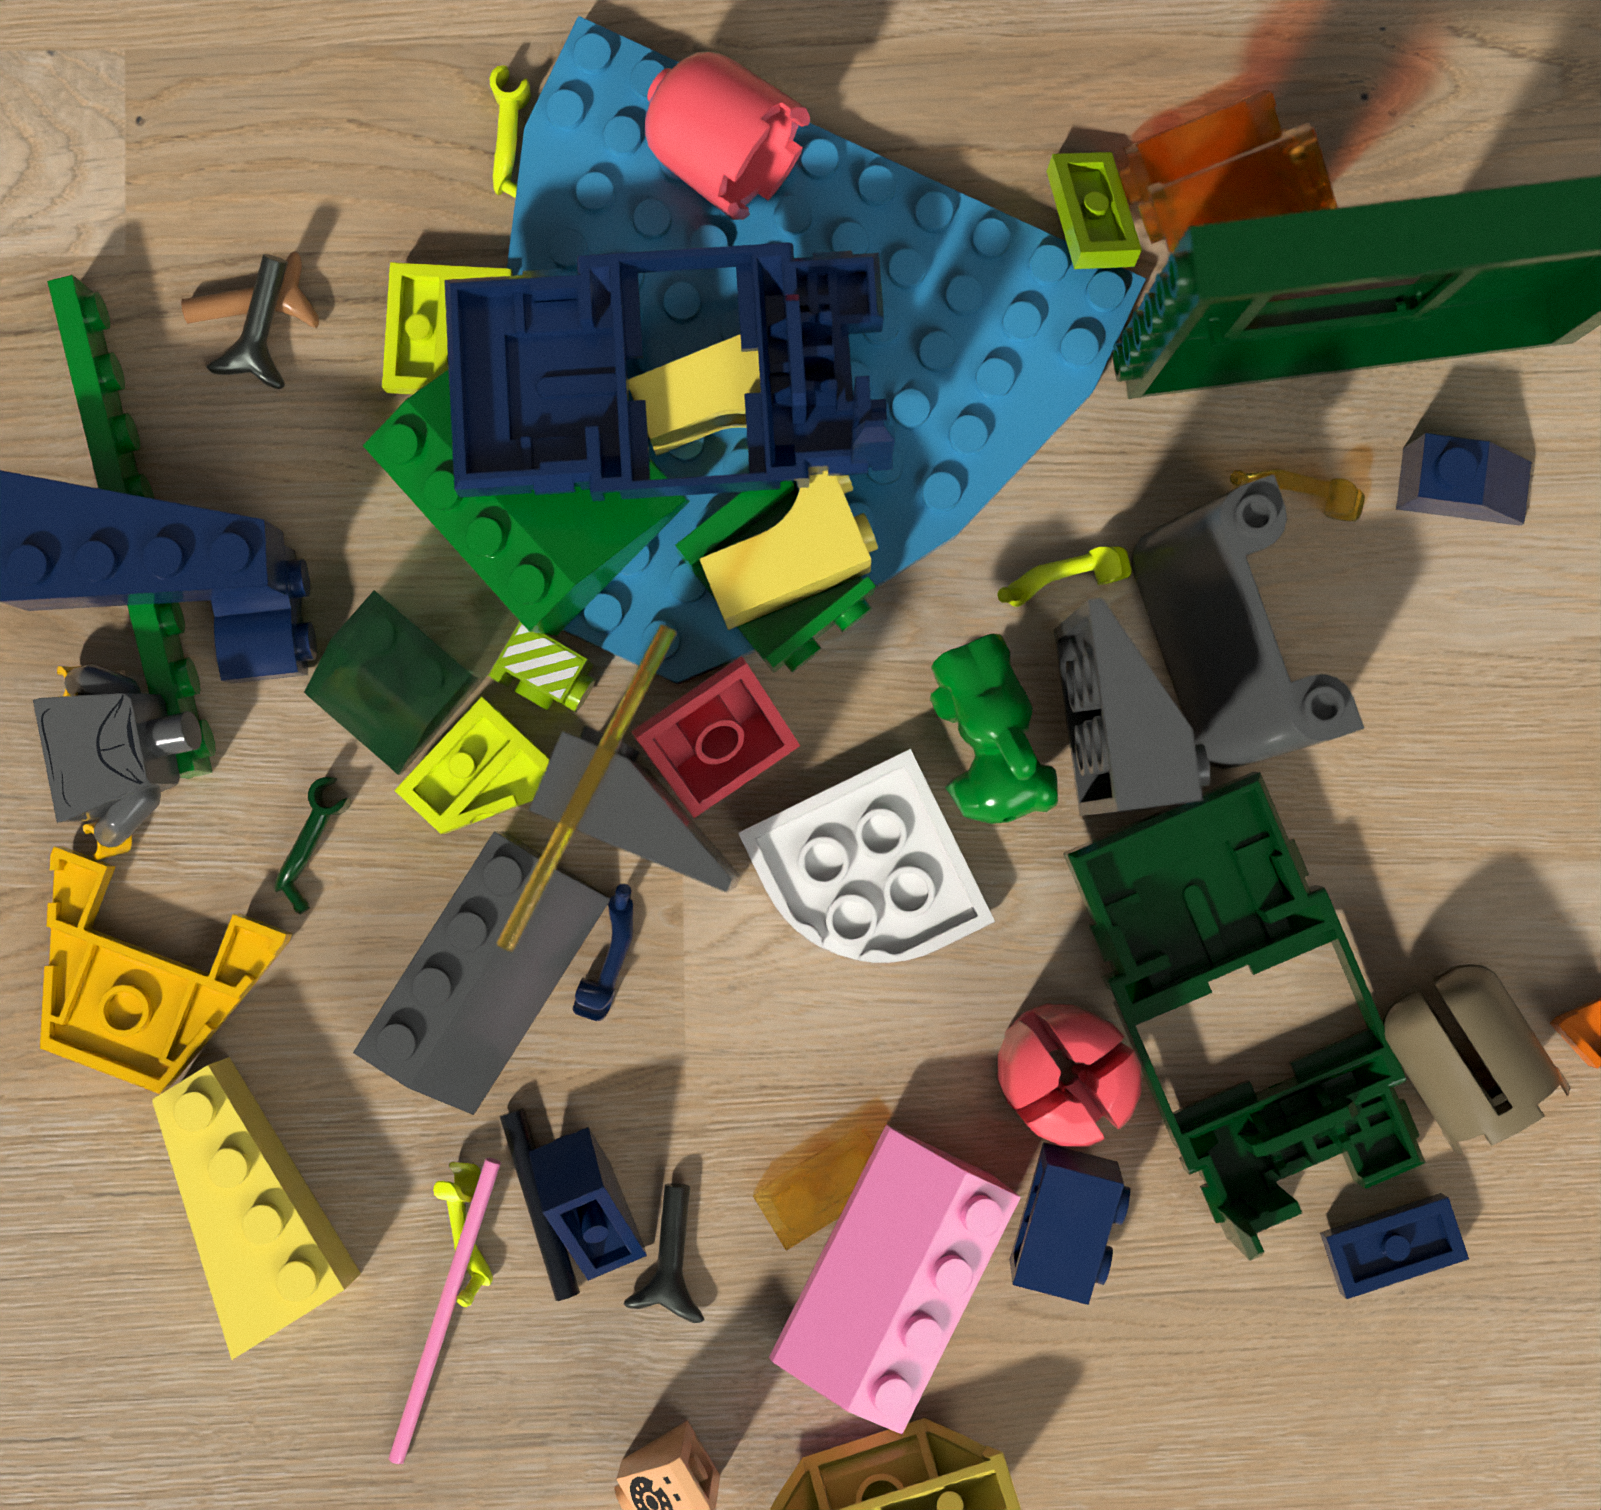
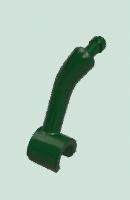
[274,777,352,915]

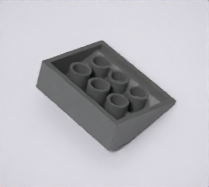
[1054,598,1210,816]
[529,726,741,893]

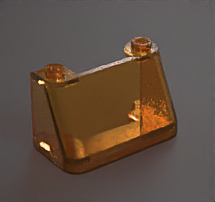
[1118,89,1338,252]

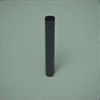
[499,1108,580,1301]

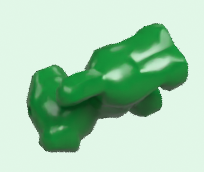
[930,633,1058,824]

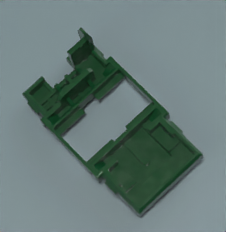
[1063,772,1426,1261]

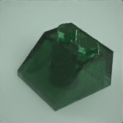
[304,590,483,775]

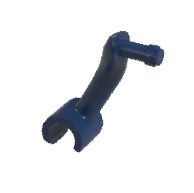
[572,883,633,1021]

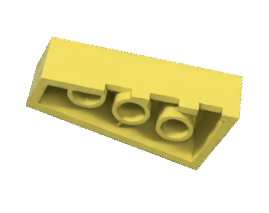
[152,1057,361,1360]

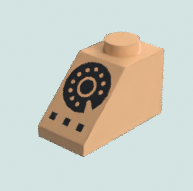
[614,1420,720,1510]

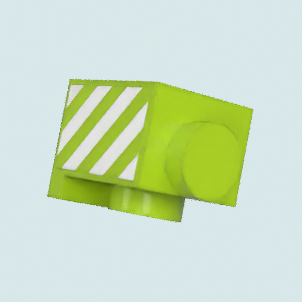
[488,622,595,712]

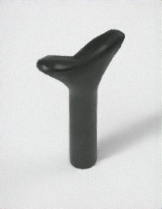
[206,254,288,389]
[624,1183,705,1323]

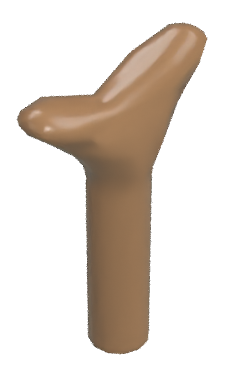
[181,251,319,329]

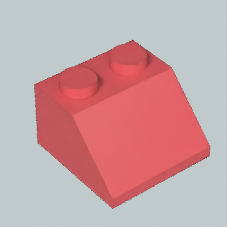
[631,656,800,818]

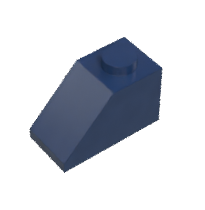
[1396,433,1532,526]
[529,1127,647,1281]

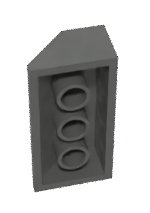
[353,831,610,1115]

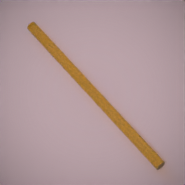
[497,624,677,952]

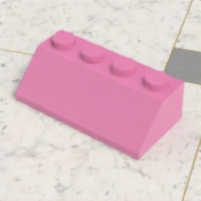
[769,1125,1021,1434]

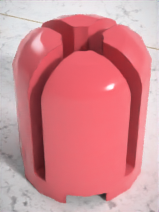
[997,1003,1141,1146]

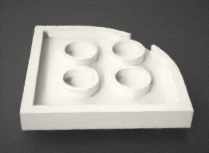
[738,749,995,963]

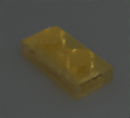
[752,1125,875,1251]

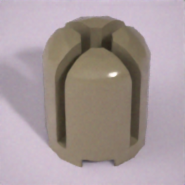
[1383,964,1570,1154]

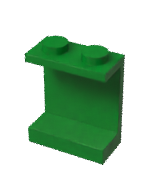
[675,481,876,673]

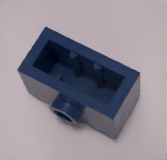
[1009,1142,1130,1305]

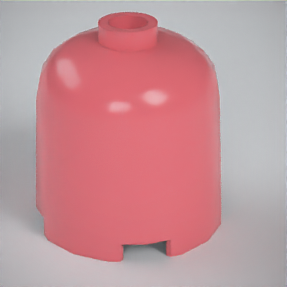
[645,52,810,220]

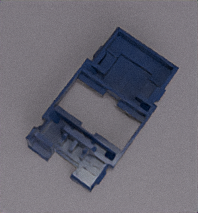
[444,243,895,501]

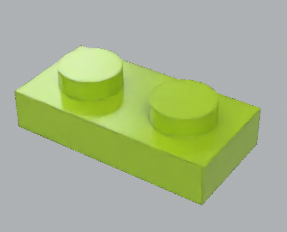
[1046,152,1142,269]

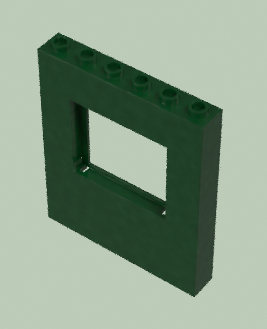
[1113,175,1601,399]

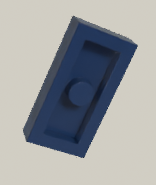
[1320,1193,1469,1299]

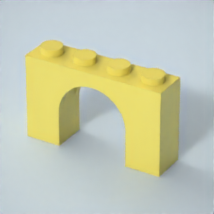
[628,334,878,630]

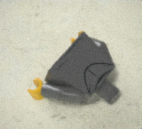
[33,664,202,861]

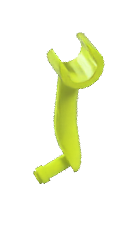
[490,65,531,198]
[997,546,1132,607]
[433,1162,493,1307]

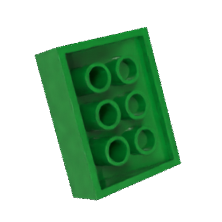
[362,369,690,636]

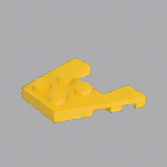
[40,846,293,1094]

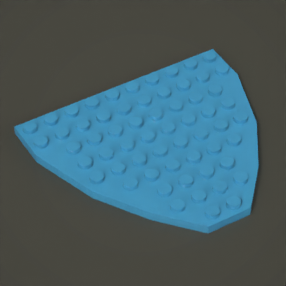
[507,16,1146,685]

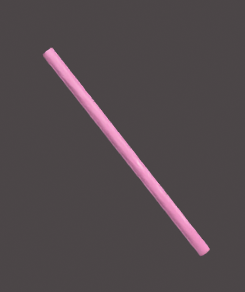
[388,1158,501,1464]

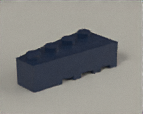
[0,470,287,611]

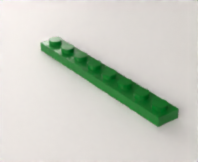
[47,275,216,779]

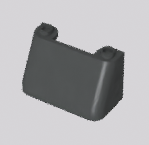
[1131,474,1365,769]

